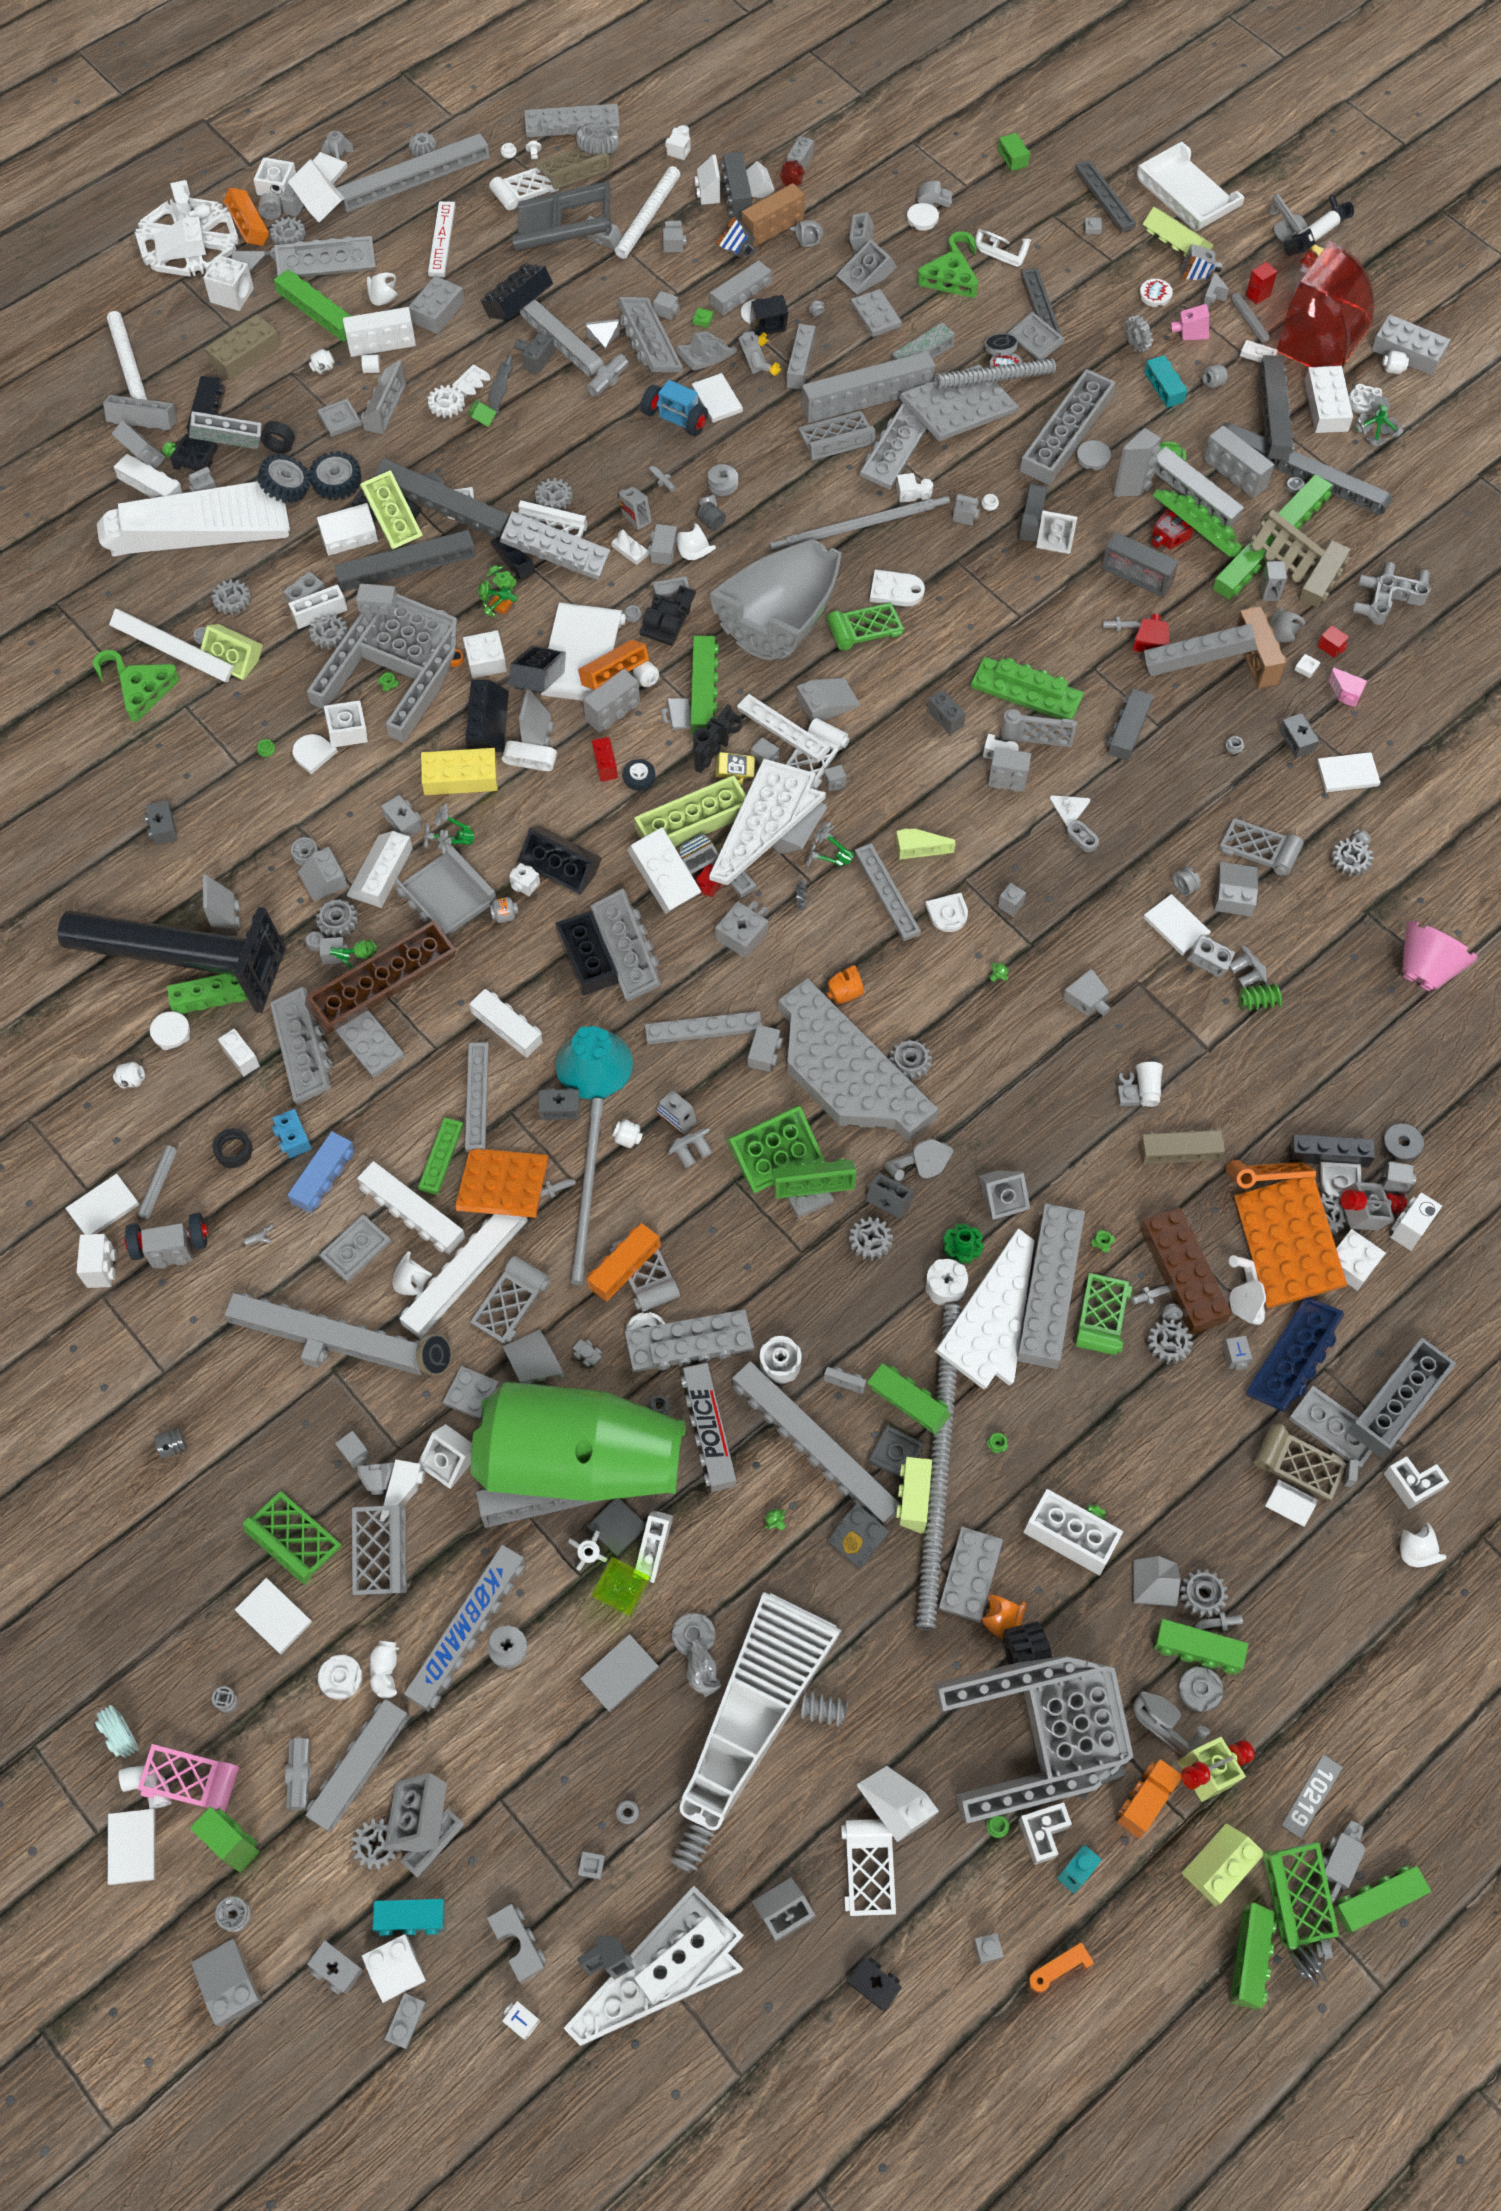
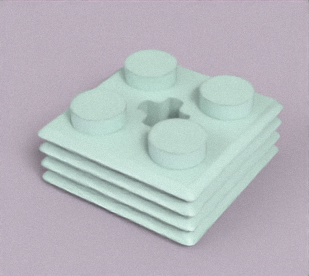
[95,1705,139,1758]

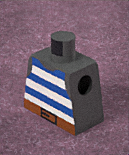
[716,217,756,257]

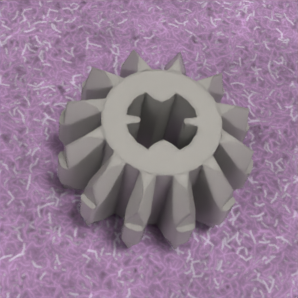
[409,131,436,157]

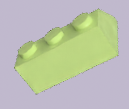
[201,624,263,680]
[896,1457,932,1534]
[1182,1823,1263,1907]

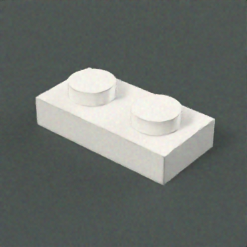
[1240,340,1278,363]

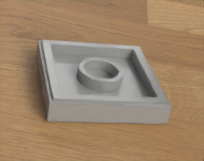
[317,398,362,437]

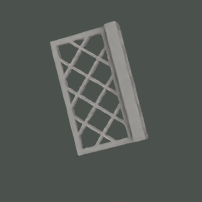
[798,411,875,460]
[352,1505,407,1595]

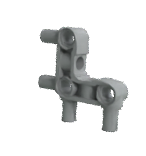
[1352,562,1431,625]

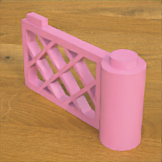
[137,1744,239,1813]

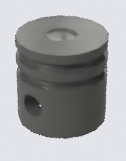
[697,501,726,531]
[154,1427,187,1459]

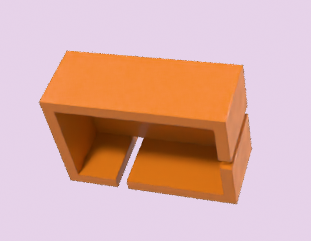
[1117,1759,1181,1839]

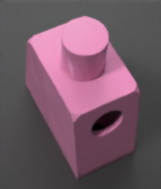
[1171,304,1209,340]

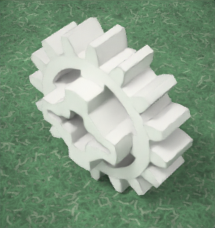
[428,385,465,418]

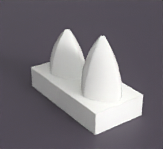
[611,530,648,565]

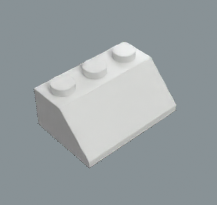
[317,503,378,556]

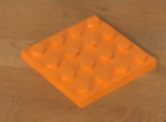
[456,1149,549,1218]

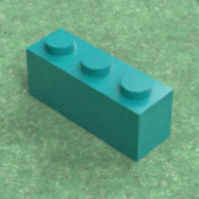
[1144,355,1187,408]
[373,1899,446,1937]

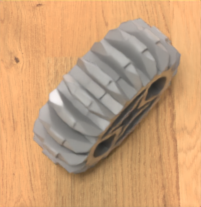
[576,123,619,155]

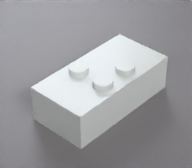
[627,827,701,914]

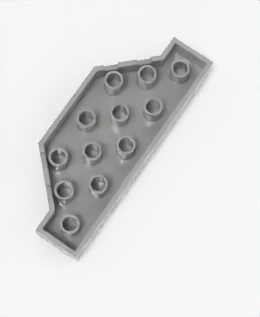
[778,978,938,1142]

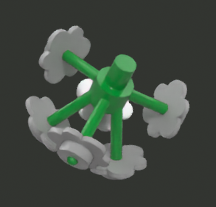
[1355,396,1405,446]

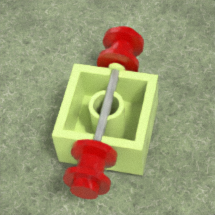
[1177,1737,1255,1802]

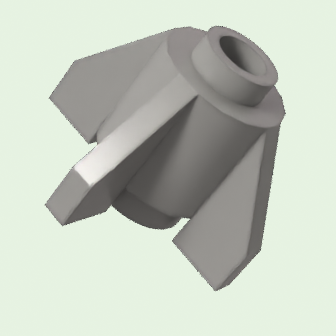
[321,131,354,160]
[357,1462,394,1495]

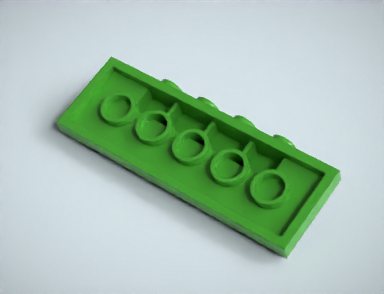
[1153,489,1243,557]
[971,657,1084,720]

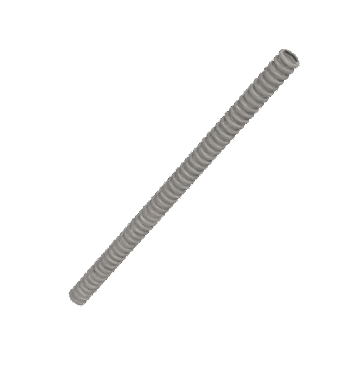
[916,1304,962,1630]

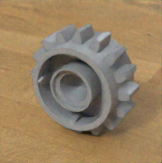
[316,899,358,938]
[889,1039,932,1081]
[1179,1569,1228,1618]

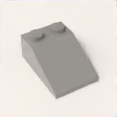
[836,239,897,295]
[796,678,860,723]
[519,690,554,747]
[1214,862,1258,917]
[203,875,241,936]
[191,1938,263,2027]

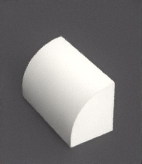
[746,161,775,198]
[1266,1479,1317,1527]

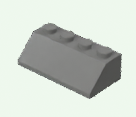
[361,360,406,434]
[1113,428,1161,497]

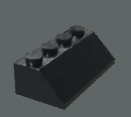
[465,679,509,753]
[517,825,602,895]

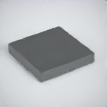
[868,1425,924,1481]
[587,1498,646,1558]

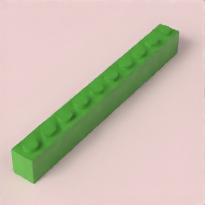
[1213,474,1333,600]

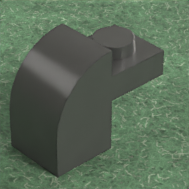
[577,1935,635,1980]

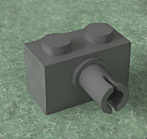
[514,333,555,375]

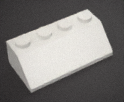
[347,831,413,908]
[1024,1489,1123,1576]

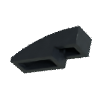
[491,535,536,580]

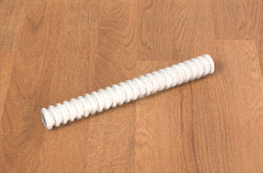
[615,166,680,259]
[107,311,147,400]

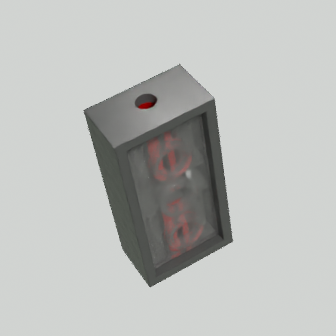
[1102,532,1179,598]

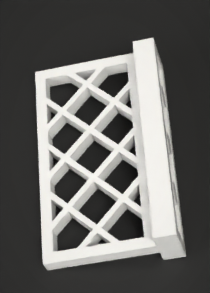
[518,500,588,538]

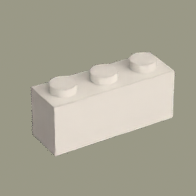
[288,584,347,629]

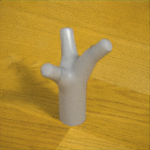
[244,1225,273,1246]

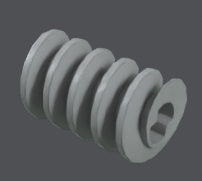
[801,1691,849,1727]
[670,1822,716,1874]

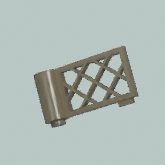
[1254,1423,1347,1502]

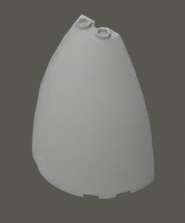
[710,539,842,660]

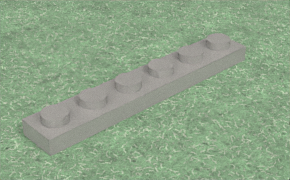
[854,843,921,942]
[645,1011,762,1045]
[465,1043,489,1152]

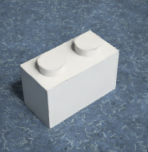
[218,1029,260,1077]

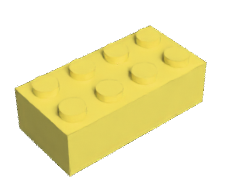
[421,748,498,795]

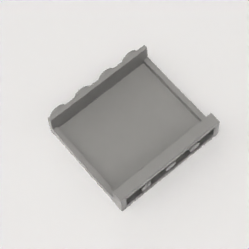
[395,845,496,937]

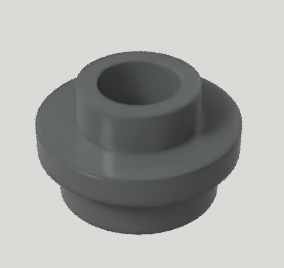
[649,1395,670,1415]

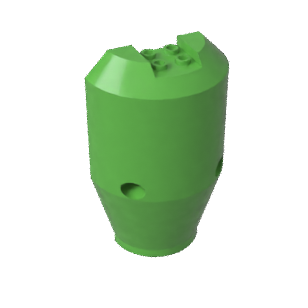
[470,1382,685,1501]

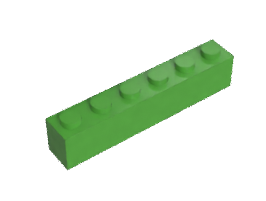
[274,269,352,342]
[691,636,719,735]

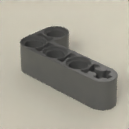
[1019,484,1047,542]

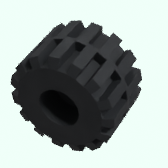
[1003,1621,1053,1665]

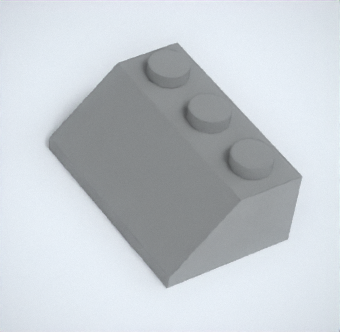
[772,803,827,854]
[385,1773,447,1852]

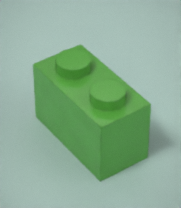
[998,133,1030,171]

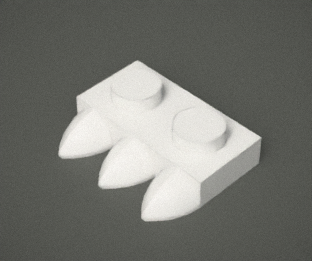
[452,364,490,397]

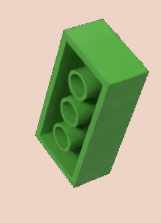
[190,1806,260,1873]

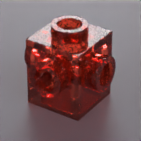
[780,160,804,187]

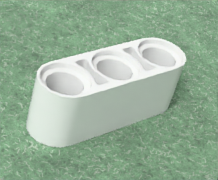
[502,741,557,771]

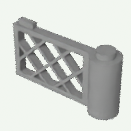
[1000,709,1077,747]
[1219,818,1304,876]
[610,1238,680,1312]
[470,1256,551,1345]

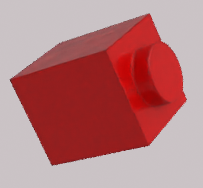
[1317,625,1349,658]
[696,864,722,898]

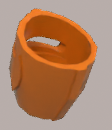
[826,965,864,1004]

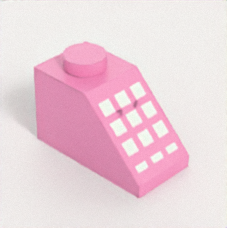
[1328,668,1367,707]

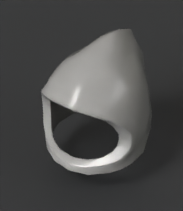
[790,220,824,247]
[1269,607,1305,643]

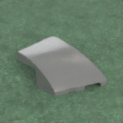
[675,332,737,370]
[503,1329,564,1384]

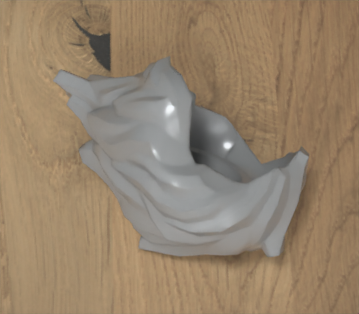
[687,1639,721,1697]

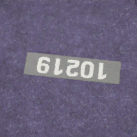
[1282,1754,1343,1838]

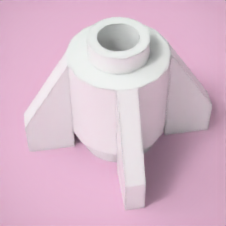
[568,1530,608,1571]

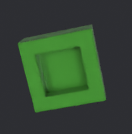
[693,308,714,328]

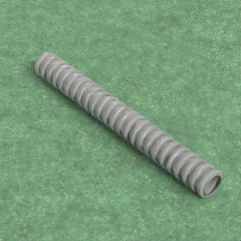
[934,359,1056,389]

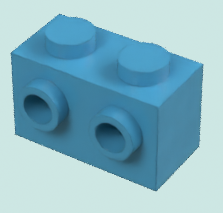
[272,1109,312,1158]

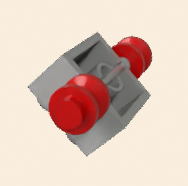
[1338,1182,1407,1231]

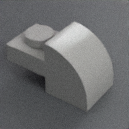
[917,181,952,208]

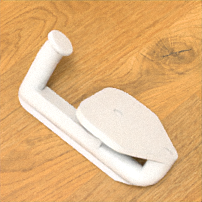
[975,229,1032,267]
[1229,1255,1266,1325]

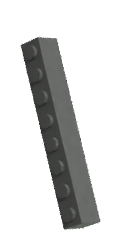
[1259,355,1294,460]
[374,458,509,538]
[334,530,476,592]

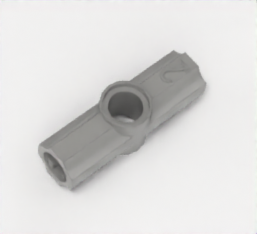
[587,354,629,397]
[285,1738,311,1810]

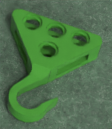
[917,231,979,298]
[93,650,179,722]

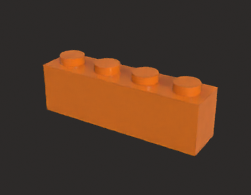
[223,188,269,246]
[578,640,649,690]
[587,1223,661,1302]

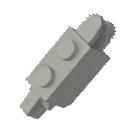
[1317,1821,1365,1902]

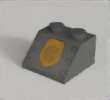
[828,1504,890,1570]

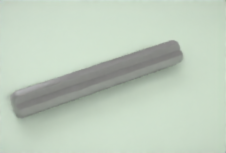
[1231,292,1270,343]
[138,1146,177,1219]

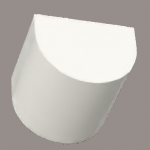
[362,355,380,373]

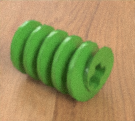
[1238,983,1282,1012]

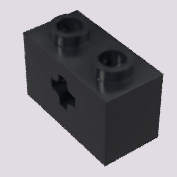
[847,1957,902,2013]

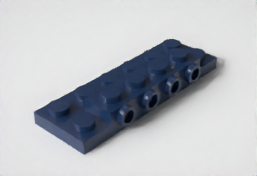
[1246,1297,1344,1412]

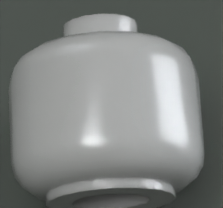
[1351,830,1371,846]

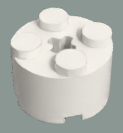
[925,1259,968,1306]
[760,1336,801,1384]

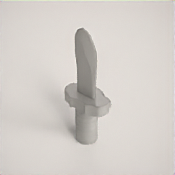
[649,466,676,492]
[1103,617,1141,631]
[541,1179,576,1198]
[1131,1286,1170,1305]
[1195,1612,1243,1632]

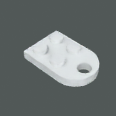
[870,570,925,606]

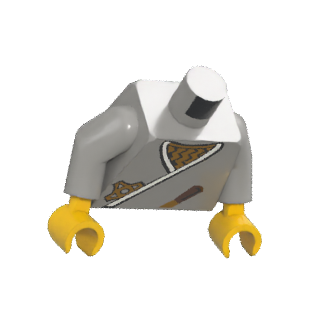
[738,331,782,376]

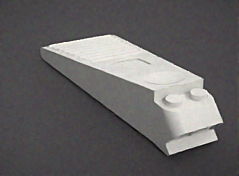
[97,481,290,556]
[680,1592,842,1830]

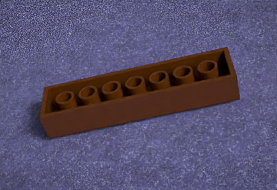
[304,920,456,1035]

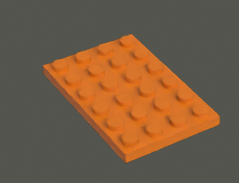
[1234,1175,1348,1309]

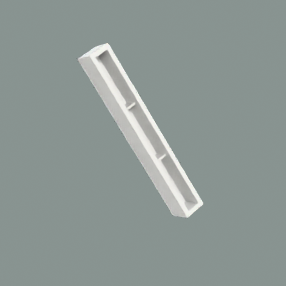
[400,1214,527,1340]

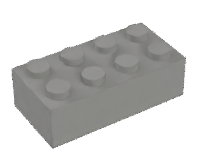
[1372,315,1451,376]
[1203,426,1274,498]

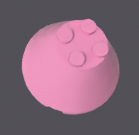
[1402,921,1478,992]

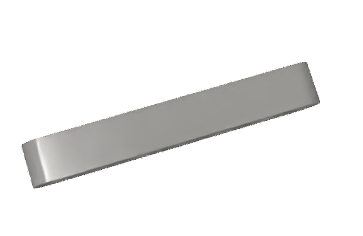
[520,299,604,377]

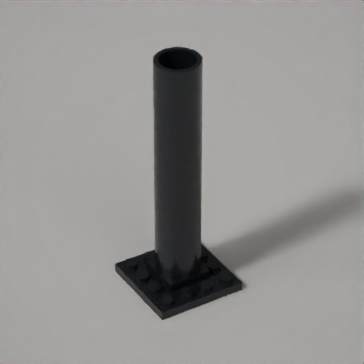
[57,907,286,1013]

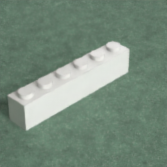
[357,1161,465,1255]

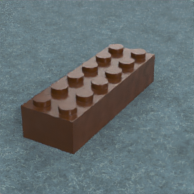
[1140,1207,1232,1334]

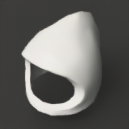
[367,273,398,306]
[677,523,716,560]
[392,1251,433,1295]
[1400,1522,1446,1567]

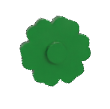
[943,1224,984,1264]

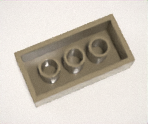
[205,314,281,381]

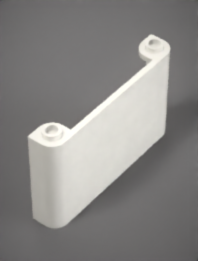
[1137,142,1244,231]
[541,602,626,701]

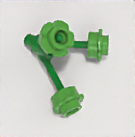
[329,939,377,970]

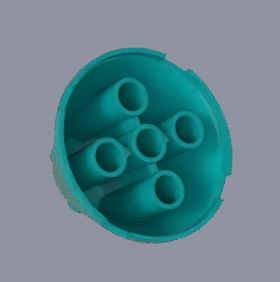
[555,1026,633,1100]

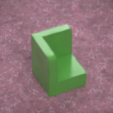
[468,399,496,426]

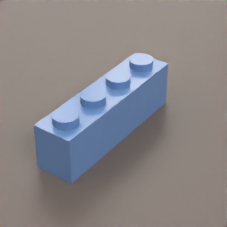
[288,1131,355,1213]

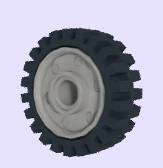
[309,451,362,500]
[257,454,311,503]

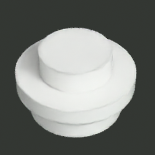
[501,143,517,158]
[981,494,999,511]

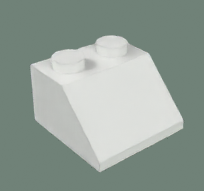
[694,155,720,205]
[418,1424,472,1489]
[362,1934,426,2003]

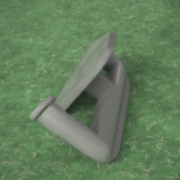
[1269,194,1308,243]
[884,1138,953,1181]
[1133,1691,1210,1757]

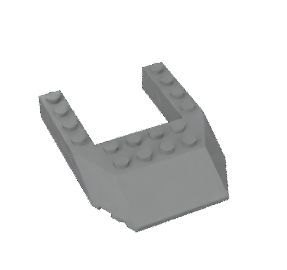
[307,594,457,743]
[933,1656,1133,1823]

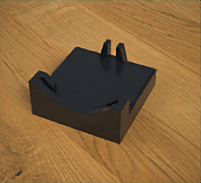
[170,434,218,471]

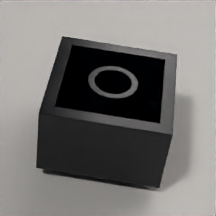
[750,295,788,336]

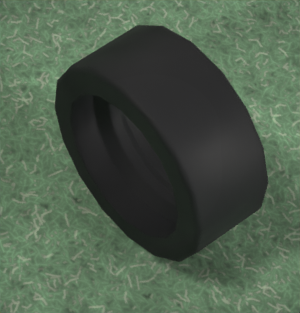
[260,421,295,454]
[212,1128,253,1168]

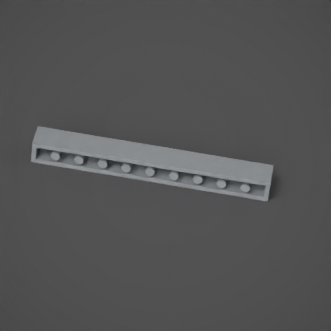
[336,133,490,212]
[224,1293,423,1376]
[733,1361,901,1526]

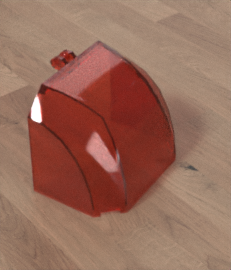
[1277,240,1374,368]

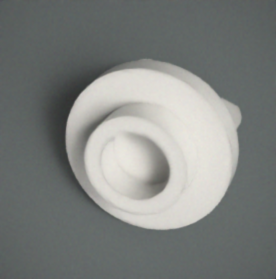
[526,141,541,159]

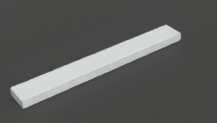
[109,608,234,682]

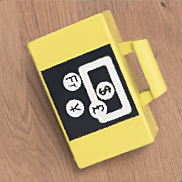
[715,752,755,785]

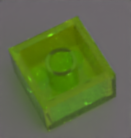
[591,1557,652,1619]

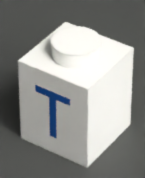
[503,2001,540,2041]

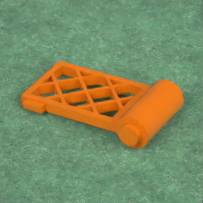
[1226,1160,1316,1188]

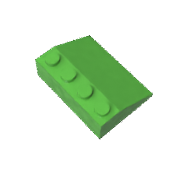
[725,1106,824,1193]

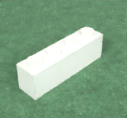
[114,454,182,498]
[469,989,543,1058]

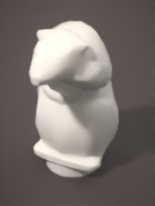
[370,1641,399,1699]

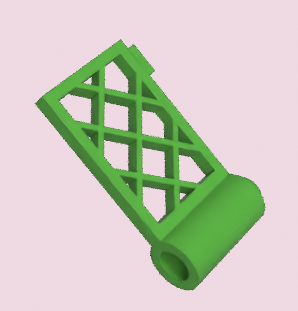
[826,603,904,650]
[1075,1273,1132,1356]

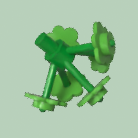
[478,565,518,618]

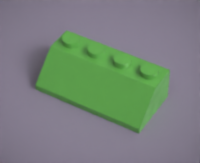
[772,1159,857,1199]
[1230,1903,1277,2010]

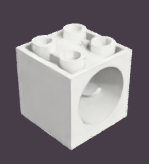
[203,255,254,311]

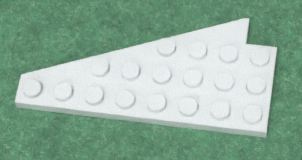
[709,759,826,885]
[934,1229,1035,1389]
[564,1886,744,2046]

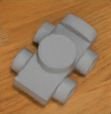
[573,1339,602,1368]

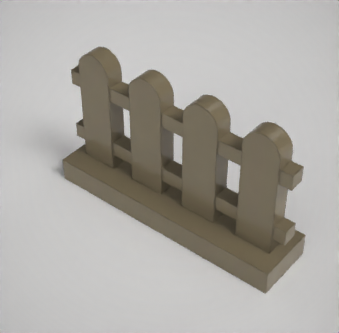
[1250,509,1325,583]

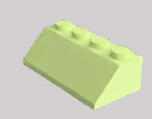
[1143,206,1214,257]
[360,470,423,550]

